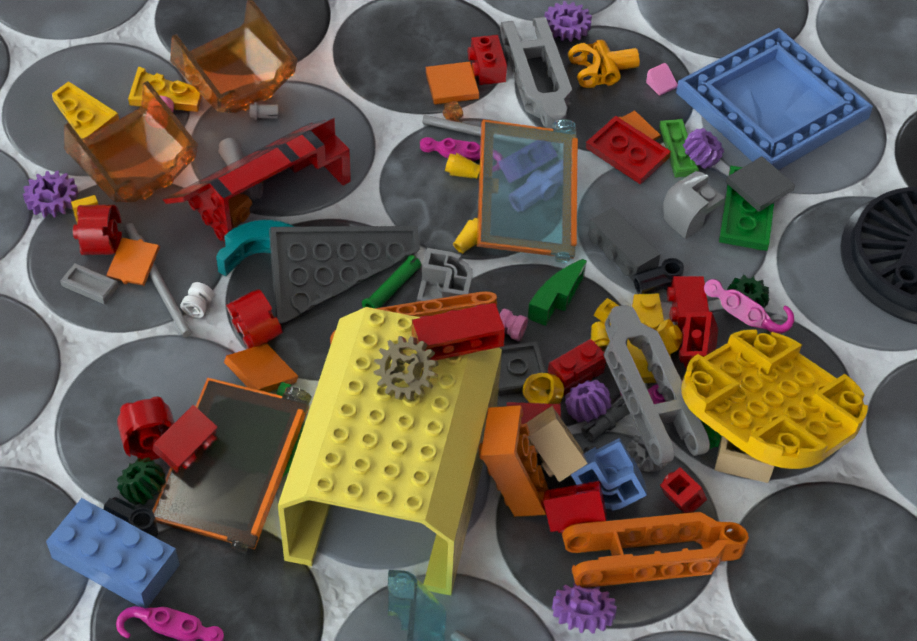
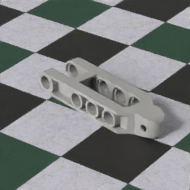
[500,17,572,130]
[603,305,710,465]

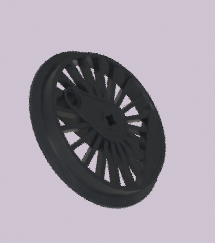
[840,187,917,324]

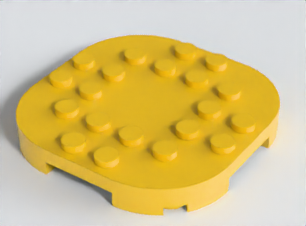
[681,330,868,469]

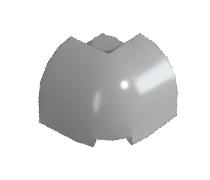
[662,171,724,239]
[417,248,473,302]

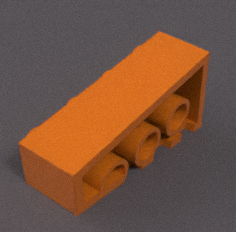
[479,405,549,517]

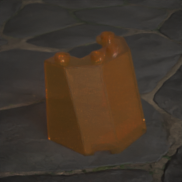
[170,0,298,113]
[64,81,198,202]

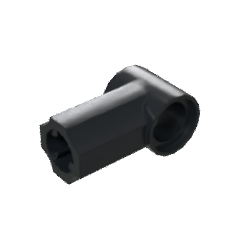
[633,258,684,294]
[103,496,158,538]

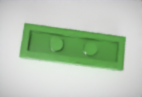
[659,119,699,178]

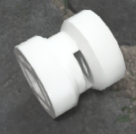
[180,282,214,318]

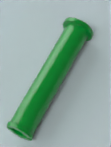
[362,255,422,309]

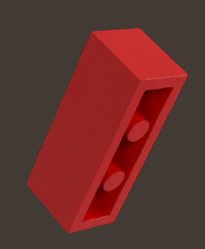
[412,303,505,361]

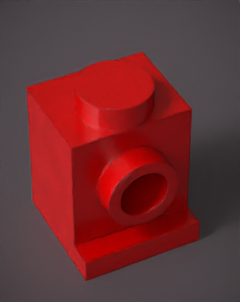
[660,467,707,514]

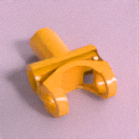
[568,40,640,88]

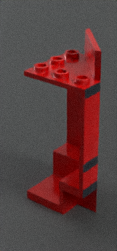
[162,117,351,241]

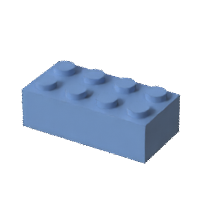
[46,498,179,608]

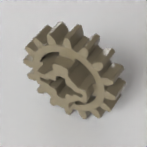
[373,336,439,400]

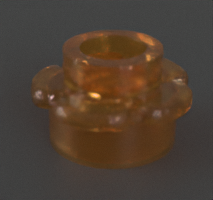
[443,101,464,122]

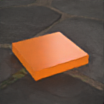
[426,62,479,104]
[224,343,298,392]

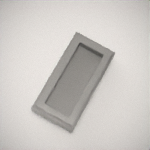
[60,263,119,304]

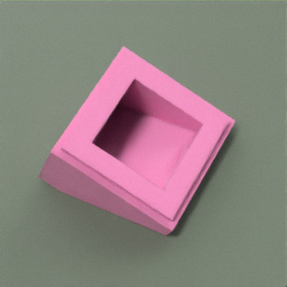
[646,63,678,96]

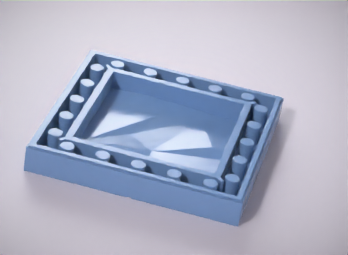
[676,28,873,170]

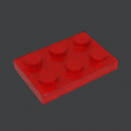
[586,116,671,185]

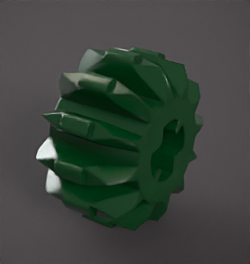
[727,274,770,308]
[117,457,166,506]

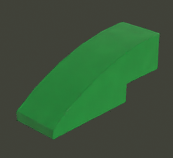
[528,259,587,326]

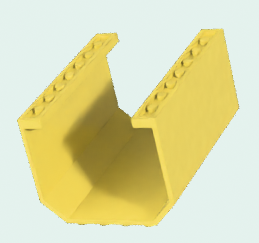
[278,307,502,596]

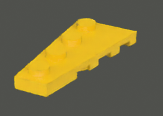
[627,293,671,383]

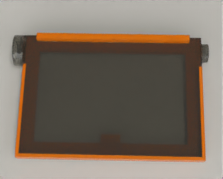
[152,377,311,553]

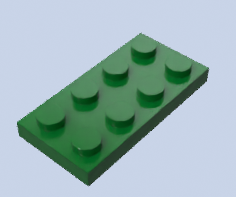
[719,165,774,251]

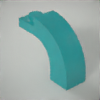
[216,220,294,276]

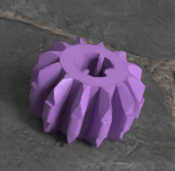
[683,128,724,169]
[565,380,611,422]

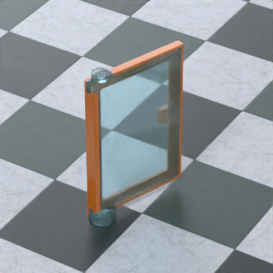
[477,119,578,263]

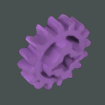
[544,1,592,42]
[23,171,79,218]
[552,583,617,634]

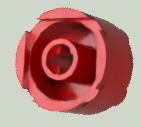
[73,204,122,255]
[226,289,283,349]
[117,396,175,460]

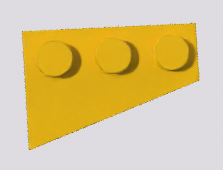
[128,66,203,112]
[52,81,119,146]

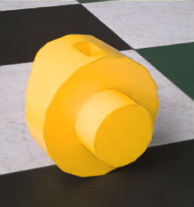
[523,373,564,404]

